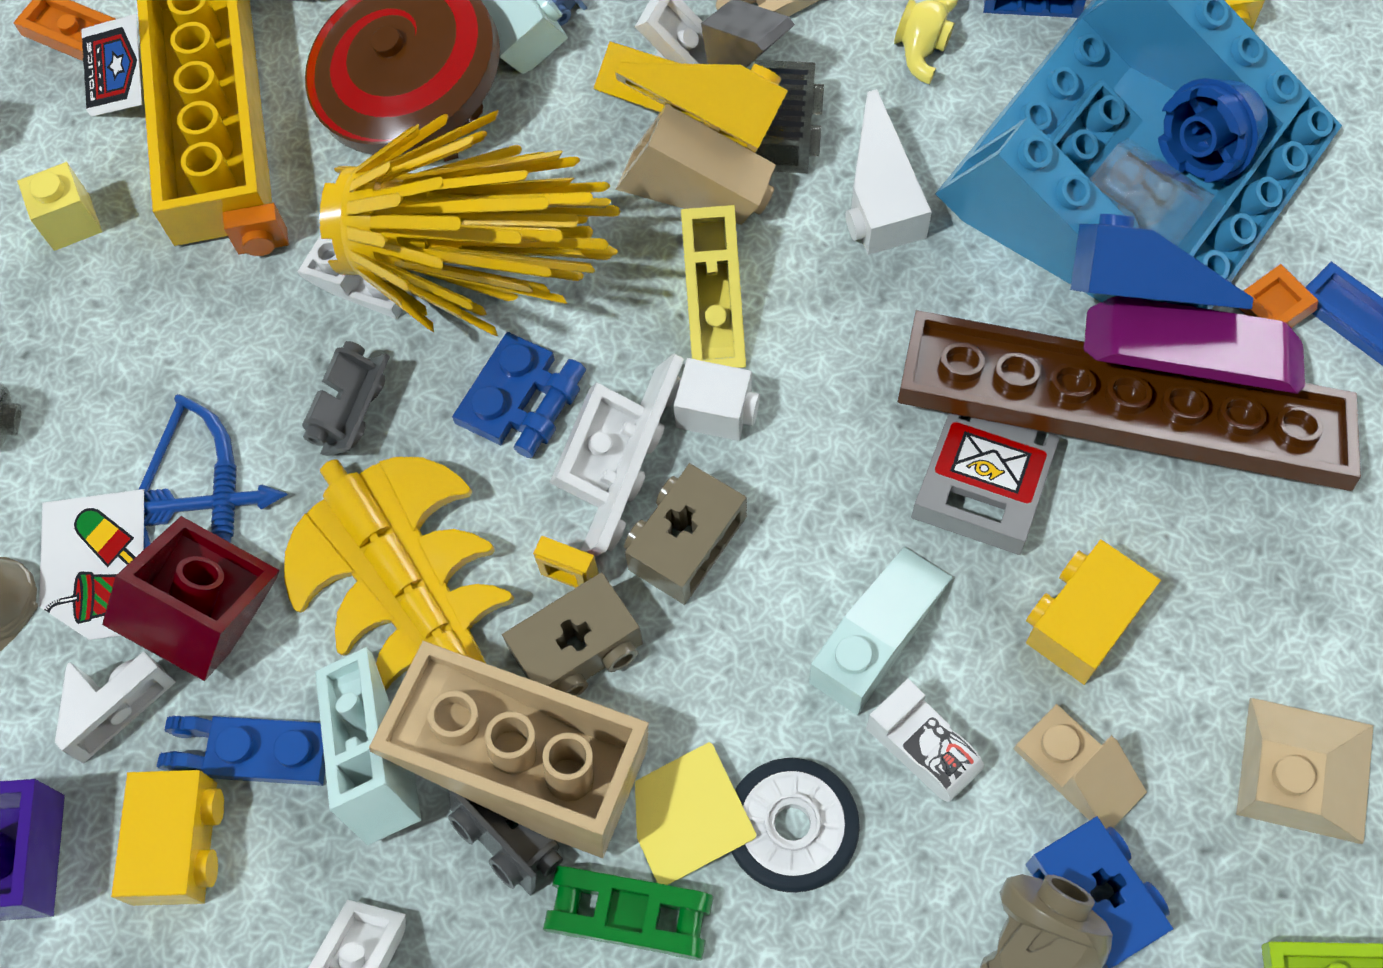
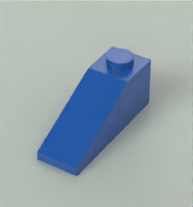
[1070,214,1254,309]

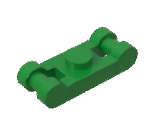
[543,866,713,961]

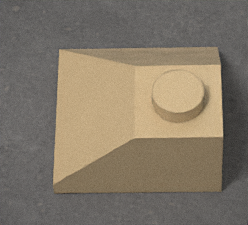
[1236,698,1374,844]

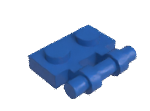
[452,332,586,459]

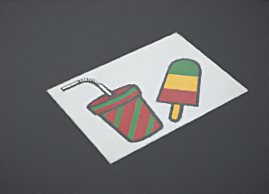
[39,489,144,640]

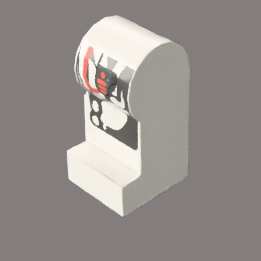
[866,679,984,802]

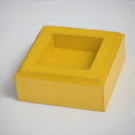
[533,535,599,588]

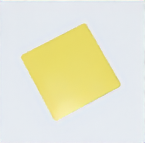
[635,742,756,885]

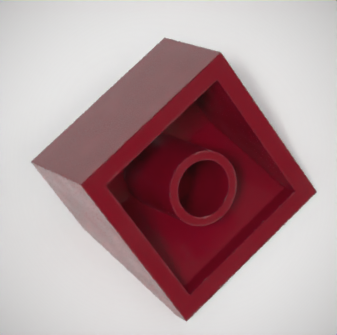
[102,516,280,681]

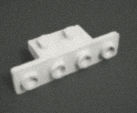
[549,353,684,557]

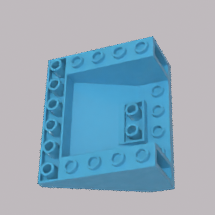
[935,0,1342,310]

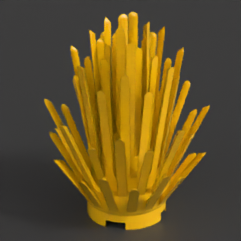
[320,110,620,336]

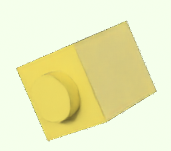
[17,162,102,251]

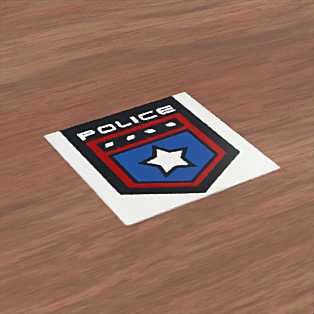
[81,14,142,117]

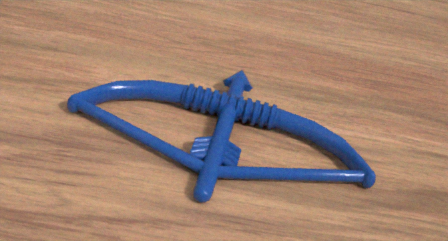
[138,394,288,549]

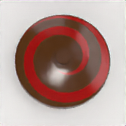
[305,0,500,155]

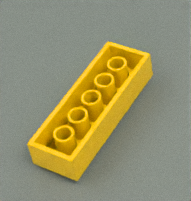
[137,0,273,246]

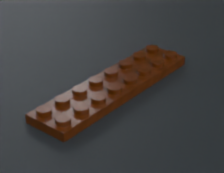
[897,310,1361,491]

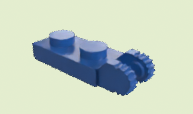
[157,716,326,786]

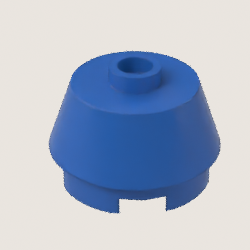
[1158,78,1268,183]

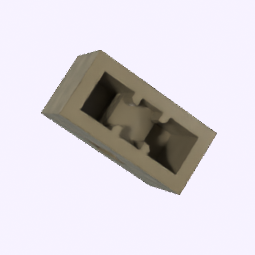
[624,463,747,605]
[502,572,643,697]

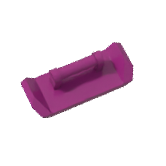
[1084,296,1305,394]

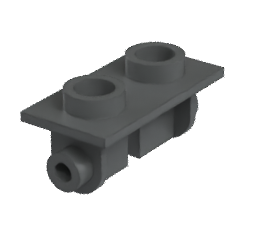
[302,341,390,456]
[448,790,563,896]

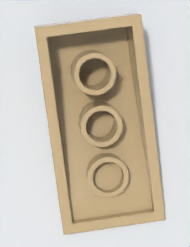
[369,641,649,858]

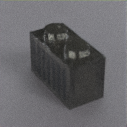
[755,60,824,174]

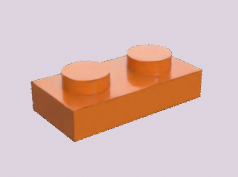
[13,0,115,61]

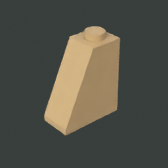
[615,104,776,225]

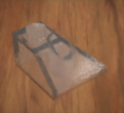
[1090,138,1215,246]

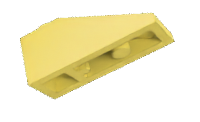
[681,205,746,368]

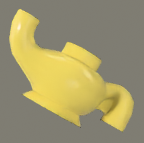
[894,0,958,85]

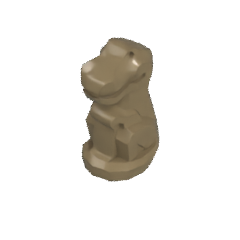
[980,874,1113,968]

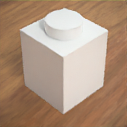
[674,358,760,441]

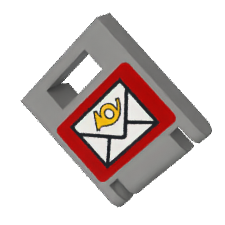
[911,413,1060,555]

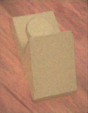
[1014,704,1147,828]

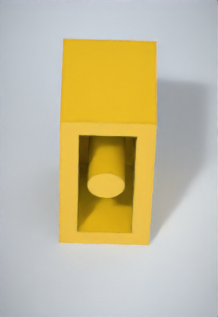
[1026,539,1161,685]
[111,770,224,906]

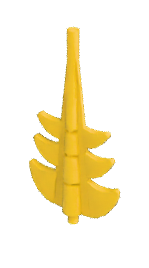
[284,457,514,691]

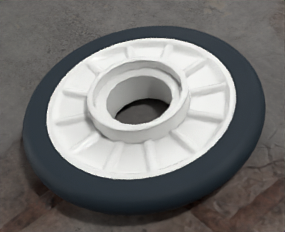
[731,758,860,893]

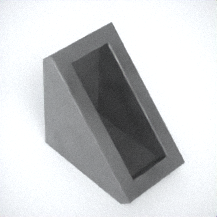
[701,0,795,68]

